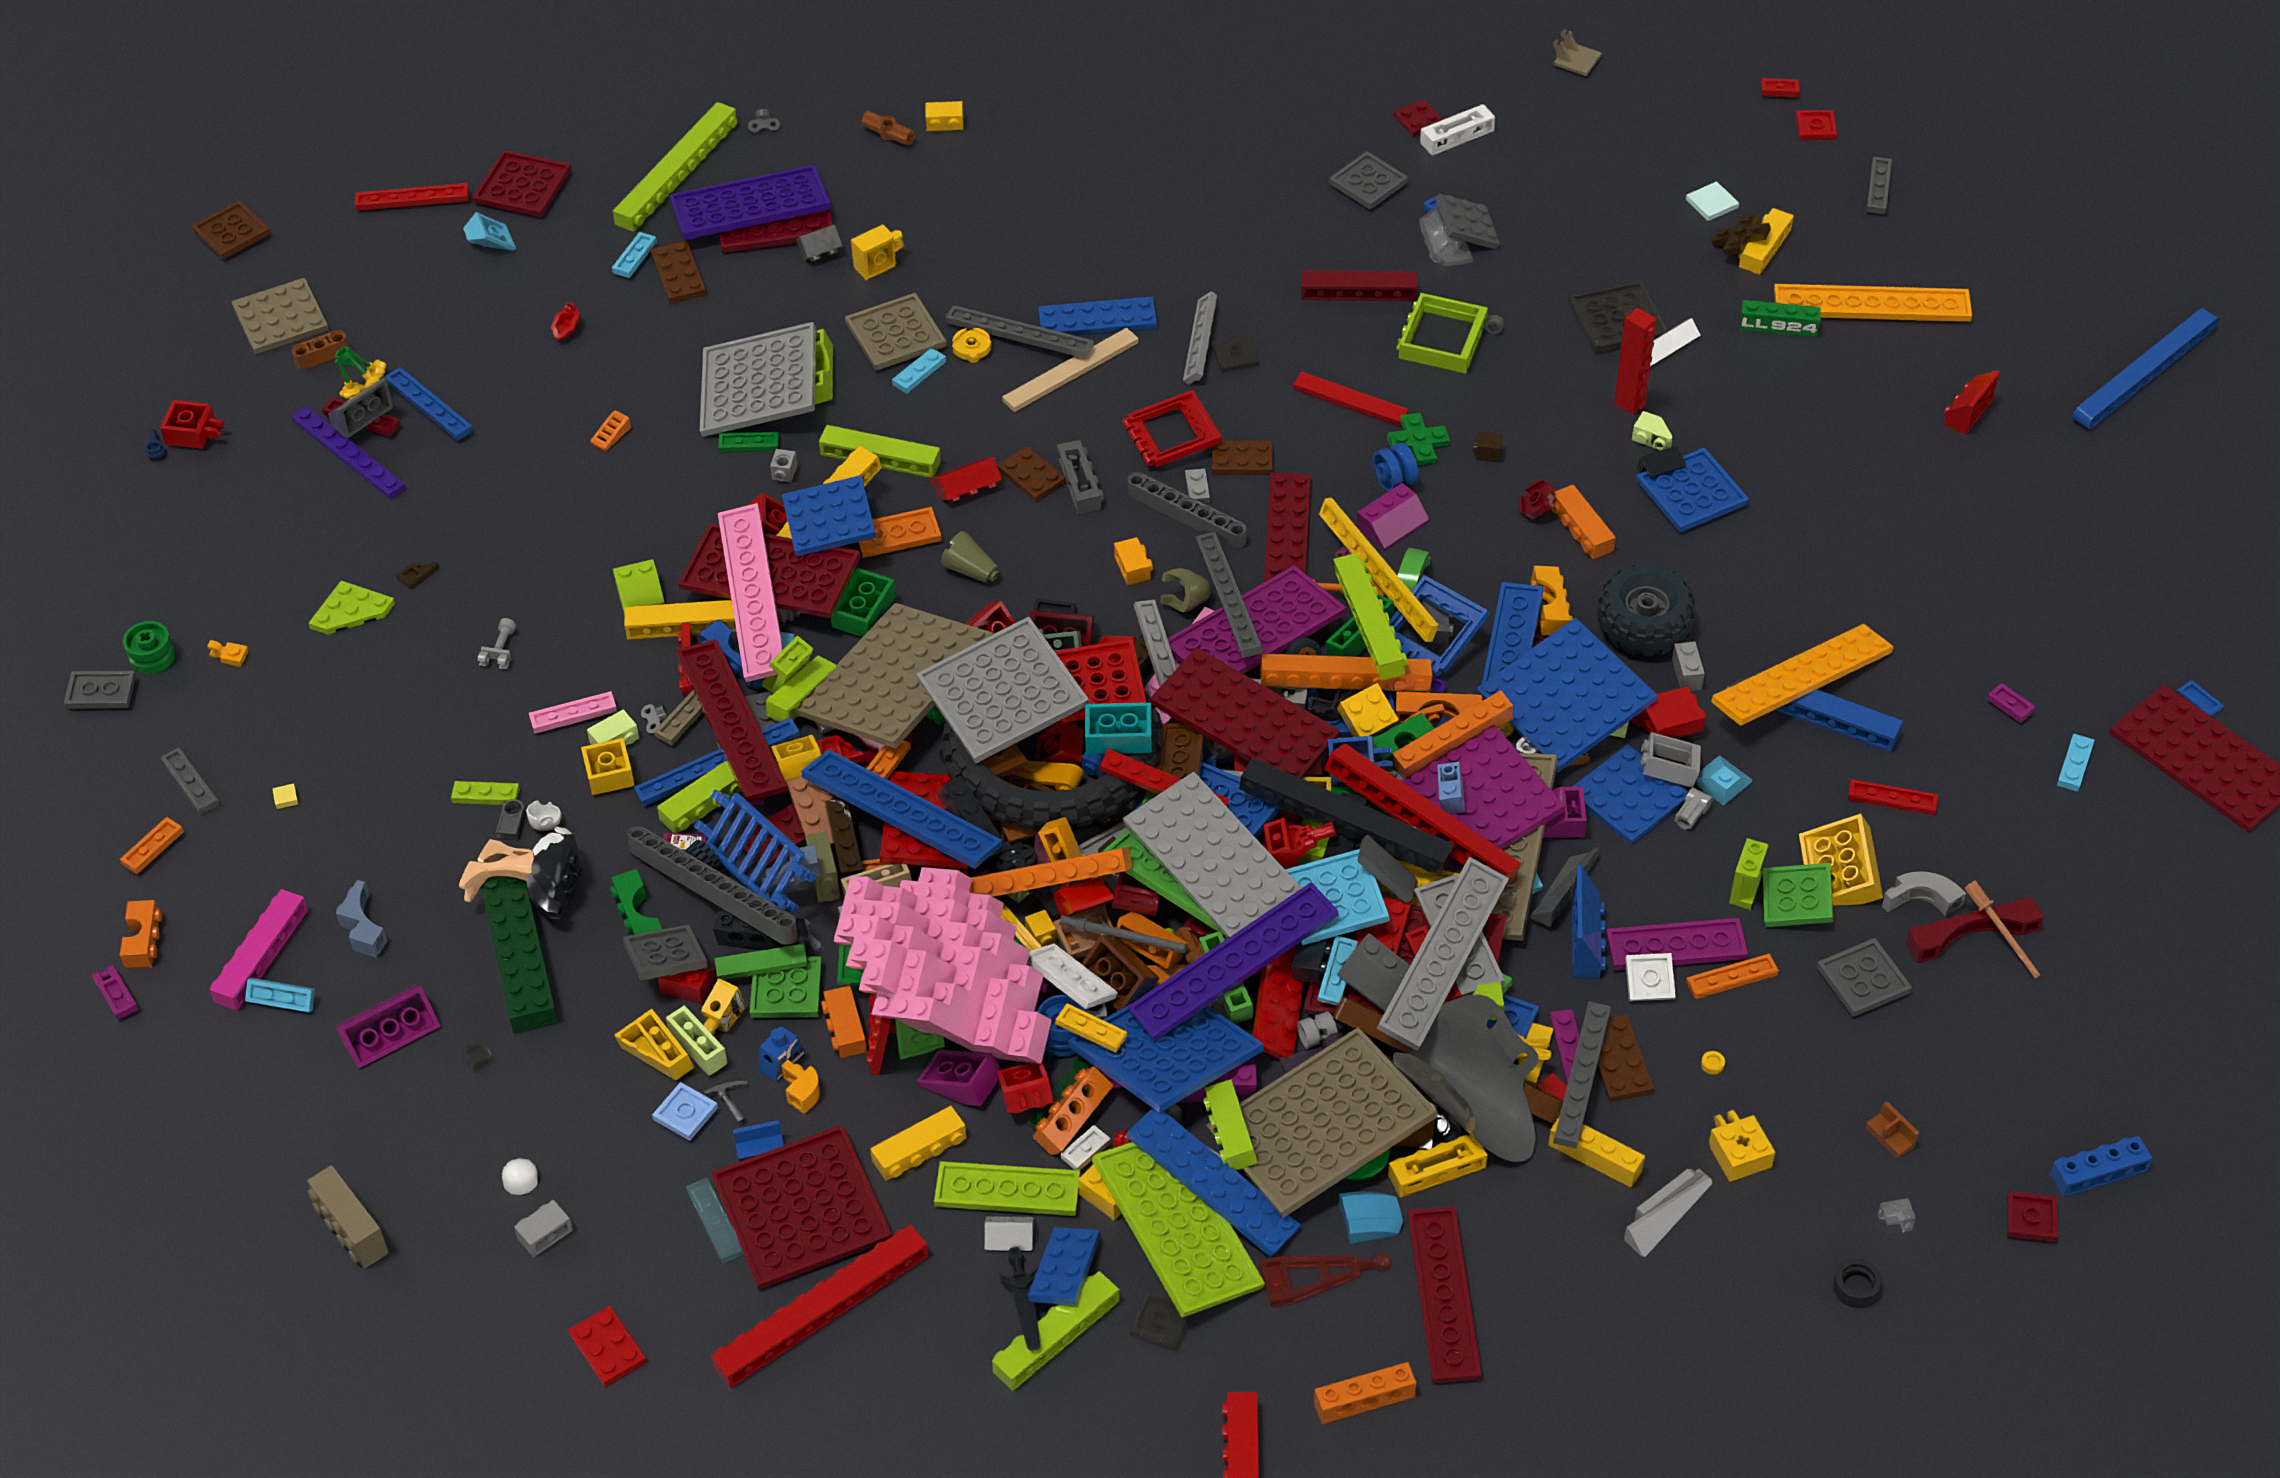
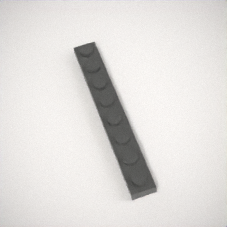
[945,305,1094,358]
[1553,1001,1611,1148]

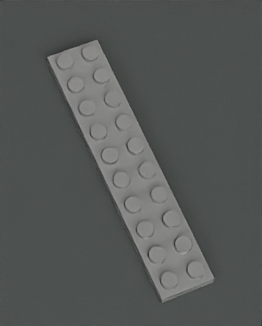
[1376,857,1509,1051]

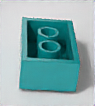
[1085,703,1152,754]

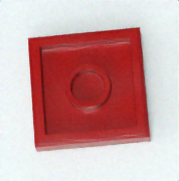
[1795,111,1837,140]

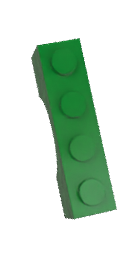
[610,869,662,935]

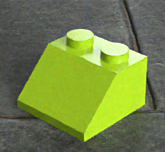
[613,559,665,614]

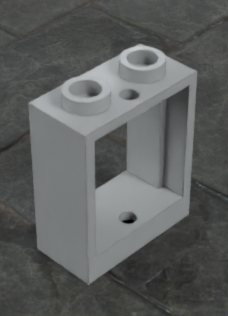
[1640,732,1701,788]

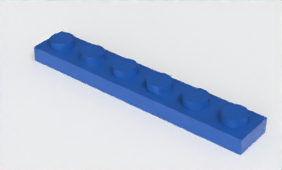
[385,367,473,441]

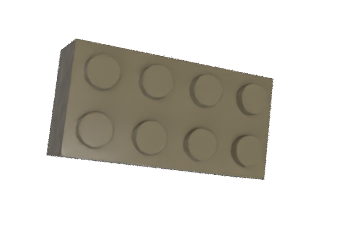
[307,1165,389,1269]

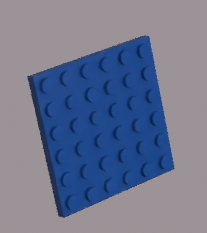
[1477,617,1658,772]
[1068,1000,1263,1113]

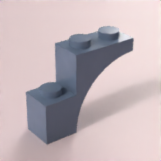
[762,845,821,907]
[336,880,387,958]

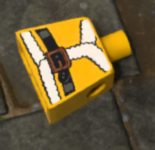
[701,979,746,1035]

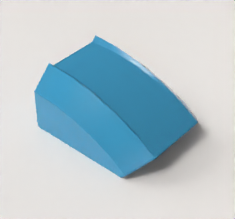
[1339,1192,1403,1244]

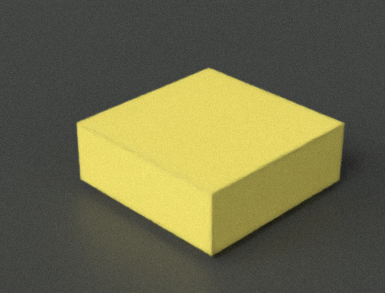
[272,784,298,809]

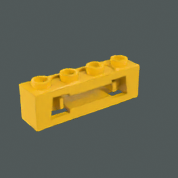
[1388,1135,1487,1198]

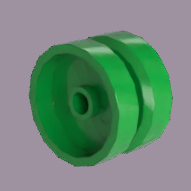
[122,621,176,674]

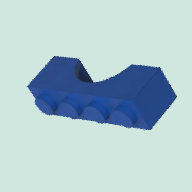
[700,620,767,691]

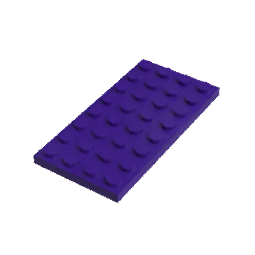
[669,165,831,240]

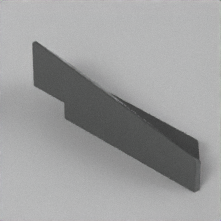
[1530,847,1599,927]

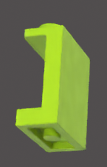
[762,635,813,694]
[1729,838,1768,910]

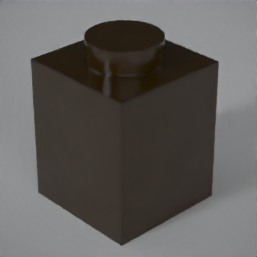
[1473,432,1503,463]

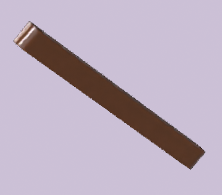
[1332,996,1564,1124]

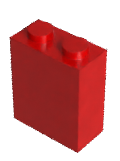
[1639,686,1706,739]

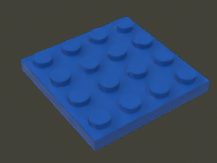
[1636,447,1749,532]
[782,475,876,557]
[1572,744,1688,845]

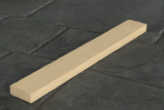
[1002,328,1139,412]

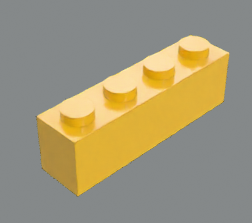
[1738,208,1794,275]
[870,1106,967,1181]
[1548,1116,1645,1188]

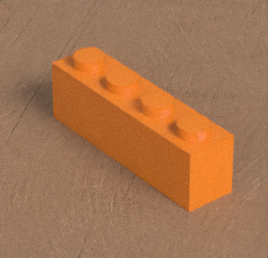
[1552,485,1616,559]

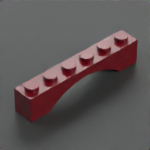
[1905,897,2044,963]

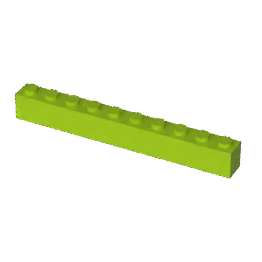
[613,102,737,232]

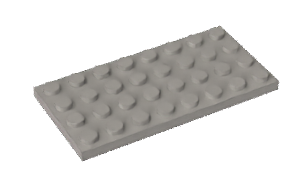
[1123,772,1301,938]

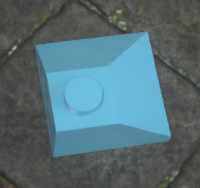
[463,212,516,251]
[1695,755,1752,806]

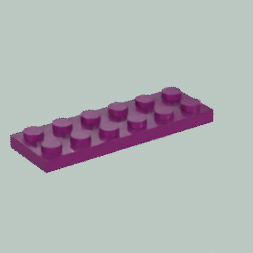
[1606,918,1748,971]

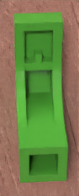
[1398,548,1431,591]

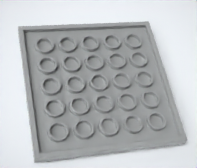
[700,322,816,437]
[916,617,1090,763]

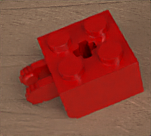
[160,400,225,449]
[997,1062,1053,1114]

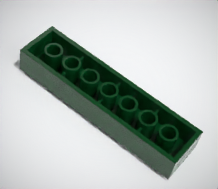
[481,876,558,1034]

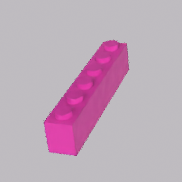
[210,889,308,1011]

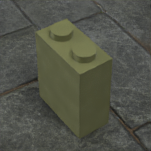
[805,831,840,903]

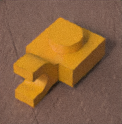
[207,640,249,667]

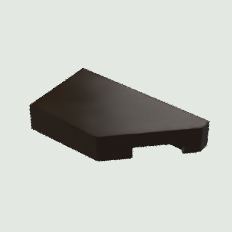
[396,562,439,589]

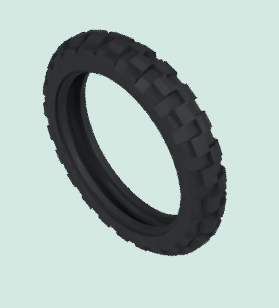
[942,662,1163,830]

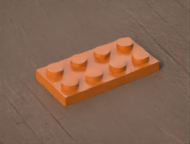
[858,507,942,558]

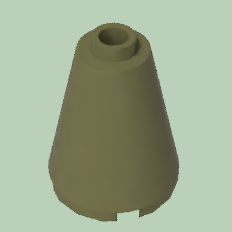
[940,531,999,583]

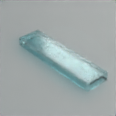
[686,1177,743,1263]

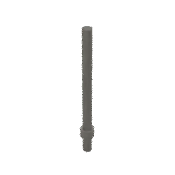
[1060,915,1187,953]

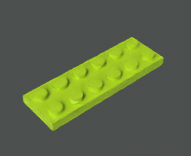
[934,1161,1080,1216]

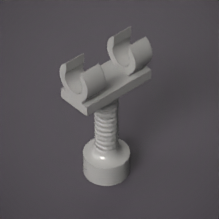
[477,618,516,669]

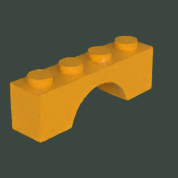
[1530,566,1573,636]

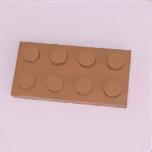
[786,777,838,848]

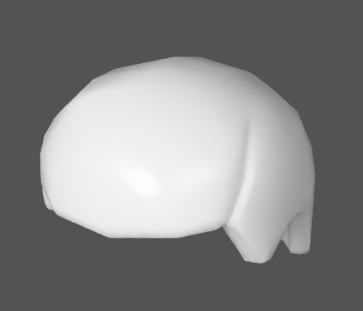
[526,800,562,831]
[502,1158,538,1195]

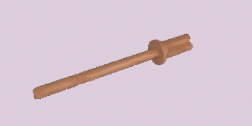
[1965,880,2040,979]

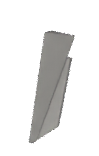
[1624,1169,1712,1257]

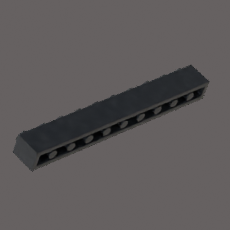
[1239,758,1454,876]
[1292,793,1372,983]

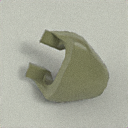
[1160,568,1212,612]

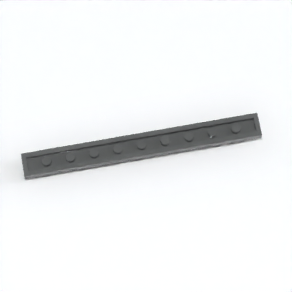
[1196,532,1263,658]

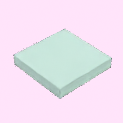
[1686,182,1739,221]

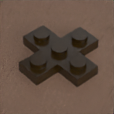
[1711,214,1771,256]

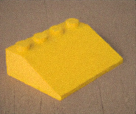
[1799,814,1883,906]

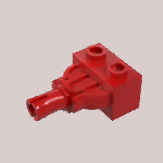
[1264,818,1336,870]

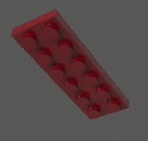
[719,209,832,253]

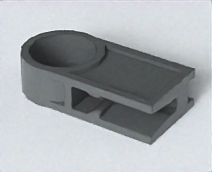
[496,799,525,841]

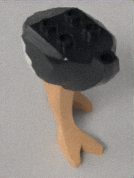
[459,827,582,919]

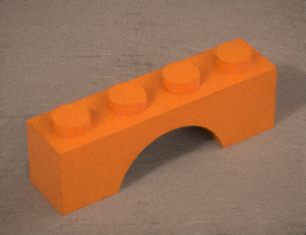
[1396,691,1482,725]

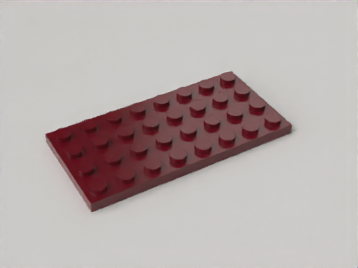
[678,523,861,618]
[1149,647,1340,779]
[2109,684,2280,833]

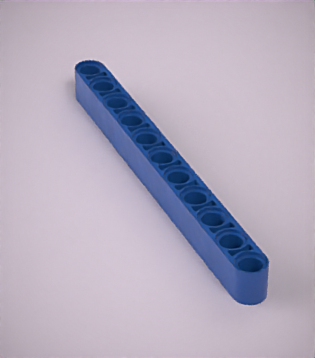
[2072,308,2219,429]

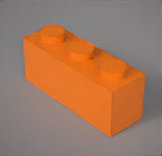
[1116,912,1188,969]
[821,986,867,1059]

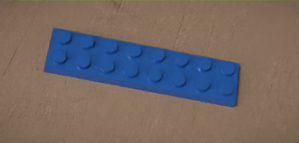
[1126,1108,1301,1258]

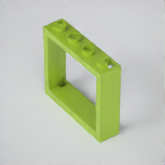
[1396,293,1488,374]

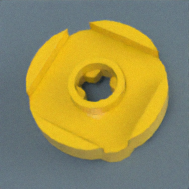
[952,328,991,363]

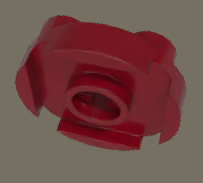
[1518,480,1555,520]

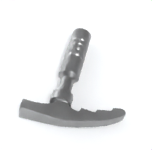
[704,1081,748,1125]

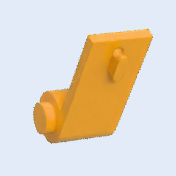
[1016,761,1084,791]

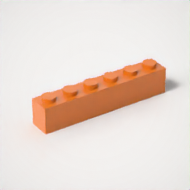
[1393,690,1513,779]

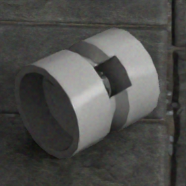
[1297,1011,1338,1049]

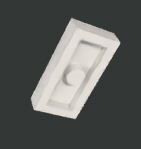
[1061,1125,1111,1171]

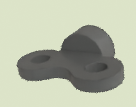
[748,109,780,133]
[641,704,670,735]

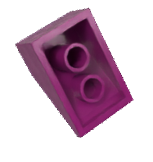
[916,1049,1001,1106]

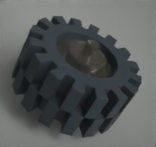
[684,839,724,872]

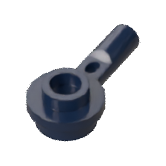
[145,429,165,459]

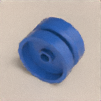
[1373,442,1419,492]

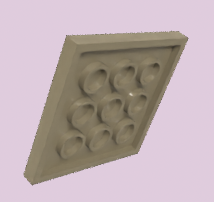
[231,278,329,355]
[845,293,947,371]

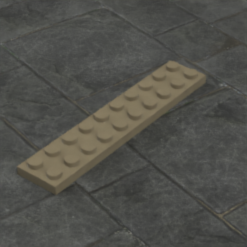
[1490,753,1558,940]

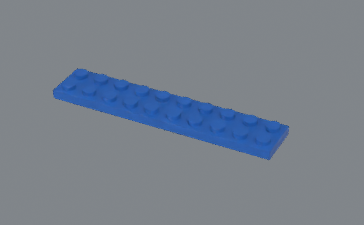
[801,750,1002,869]

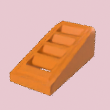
[590,410,631,451]

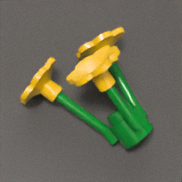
[335,346,386,399]

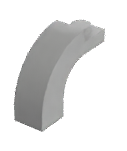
[1882,872,1966,917]

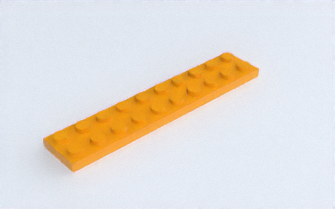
[1774,284,1972,322]
[1711,624,1894,726]

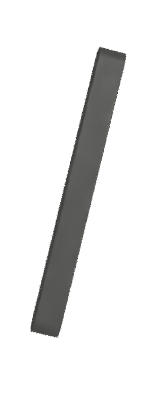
[627,826,798,945]

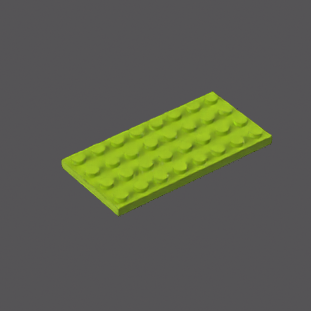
[1092,1142,1265,1318]

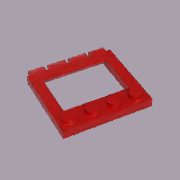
[1122,390,1223,467]

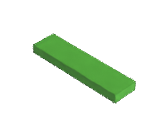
[715,944,807,980]

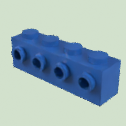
[2050,1136,2153,1197]

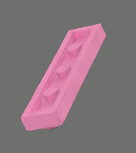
[529,691,617,734]

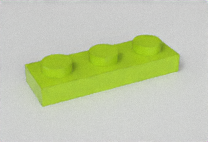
[451,781,520,805]

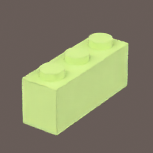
[666,1005,727,1076]

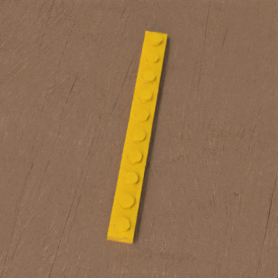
[1319,498,1439,642]

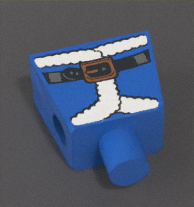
[759,1027,805,1083]

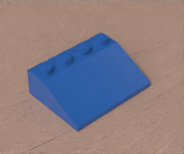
[1572,865,1606,979]

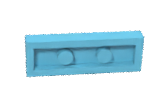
[612,232,657,278]
[892,348,946,394]
[2057,734,2094,792]
[1318,936,1358,1005]
[245,978,315,1012]

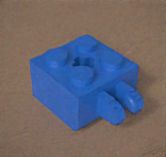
[1328,736,1392,785]

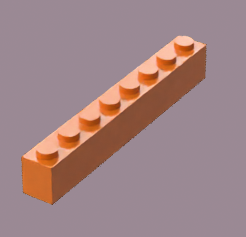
[1260,654,1432,692]
[969,846,1133,897]

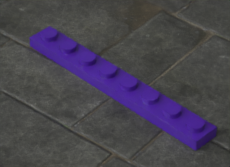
[291,406,406,500]

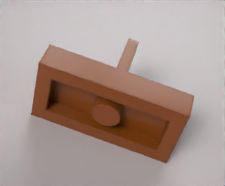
[1865,1101,1919,1159]

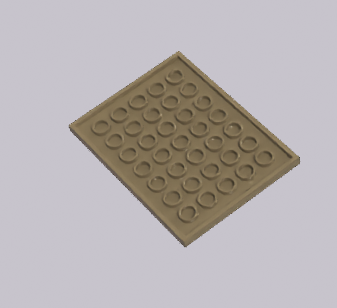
[795,603,993,748]
[1206,1027,1438,1218]

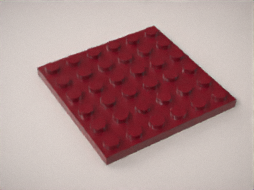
[710,1124,892,1290]

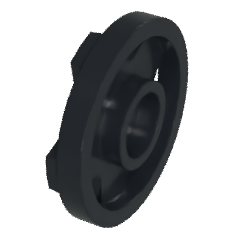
[996,842,1037,872]

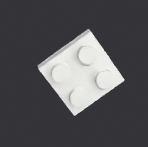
[1625,953,1676,1002]

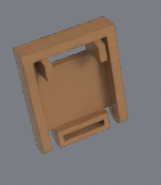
[1053,906,1113,960]

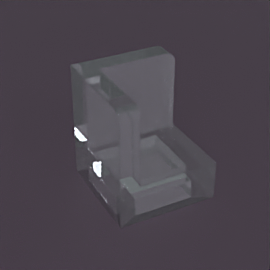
[1877,1198,1916,1232]

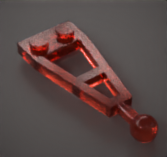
[1259,1252,1391,1306]

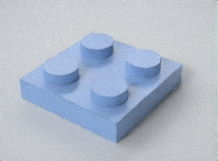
[652,1082,718,1141]

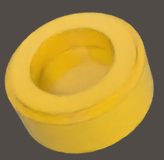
[1701,1051,1725,1075]

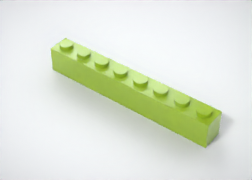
[1334,553,1408,681]

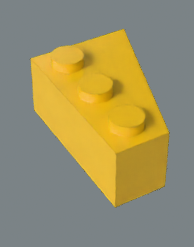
[614,1009,694,1081]

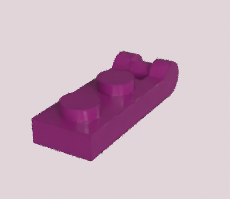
[92,964,138,1020]

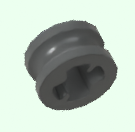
[1485,315,1504,334]

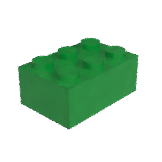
[831,568,896,637]

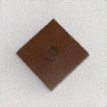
[982,744,1028,778]

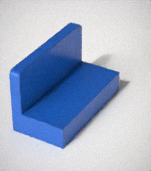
[733,1120,784,1162]

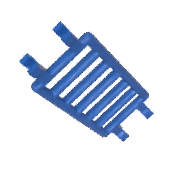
[693,790,817,914]

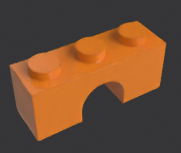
[120,900,162,968]

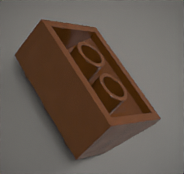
[1081,935,1159,1011]

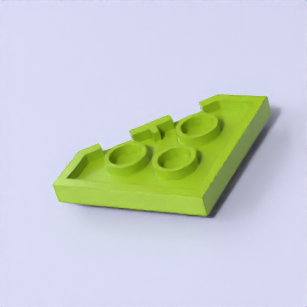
[308,581,395,635]

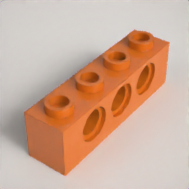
[1032,1066,1113,1156]
[1314,1362,1416,1424]

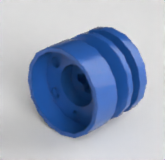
[1038,995,1085,1057]

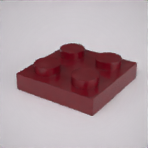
[1393,99,1444,138]
[2007,1191,2058,1242]

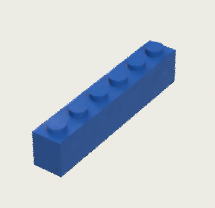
[1775,690,1903,752]

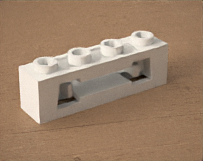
[1420,104,1495,155]

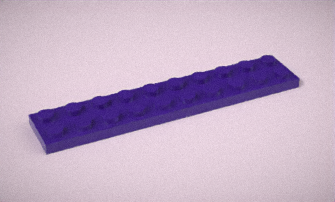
[1128,882,1339,1041]

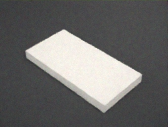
[1027,944,1118,1009]

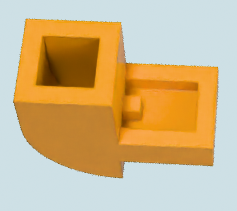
[781,1059,820,1114]

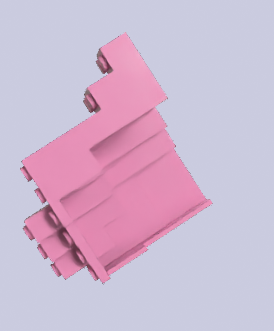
[834,867,1052,1064]

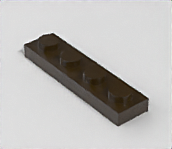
[825,799,863,877]

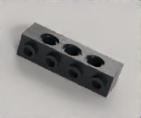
[713,911,809,949]

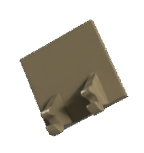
[1553,29,1602,76]

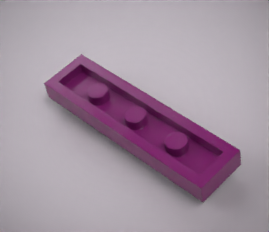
[1549,1009,1579,1085]

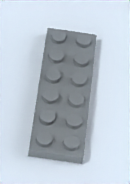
[1414,875,1505,997]

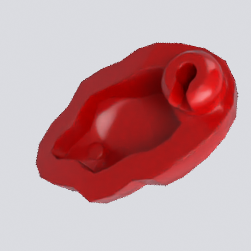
[551,302,580,341]

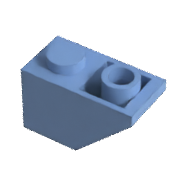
[1438,762,1465,814]

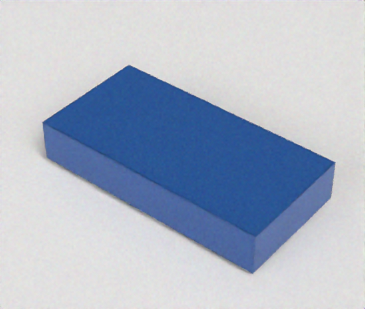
[2176,680,2224,717]

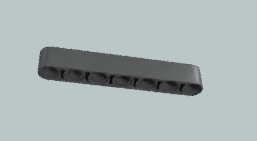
[1128,472,1246,549]

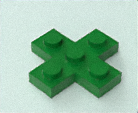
[1387,413,1450,466]

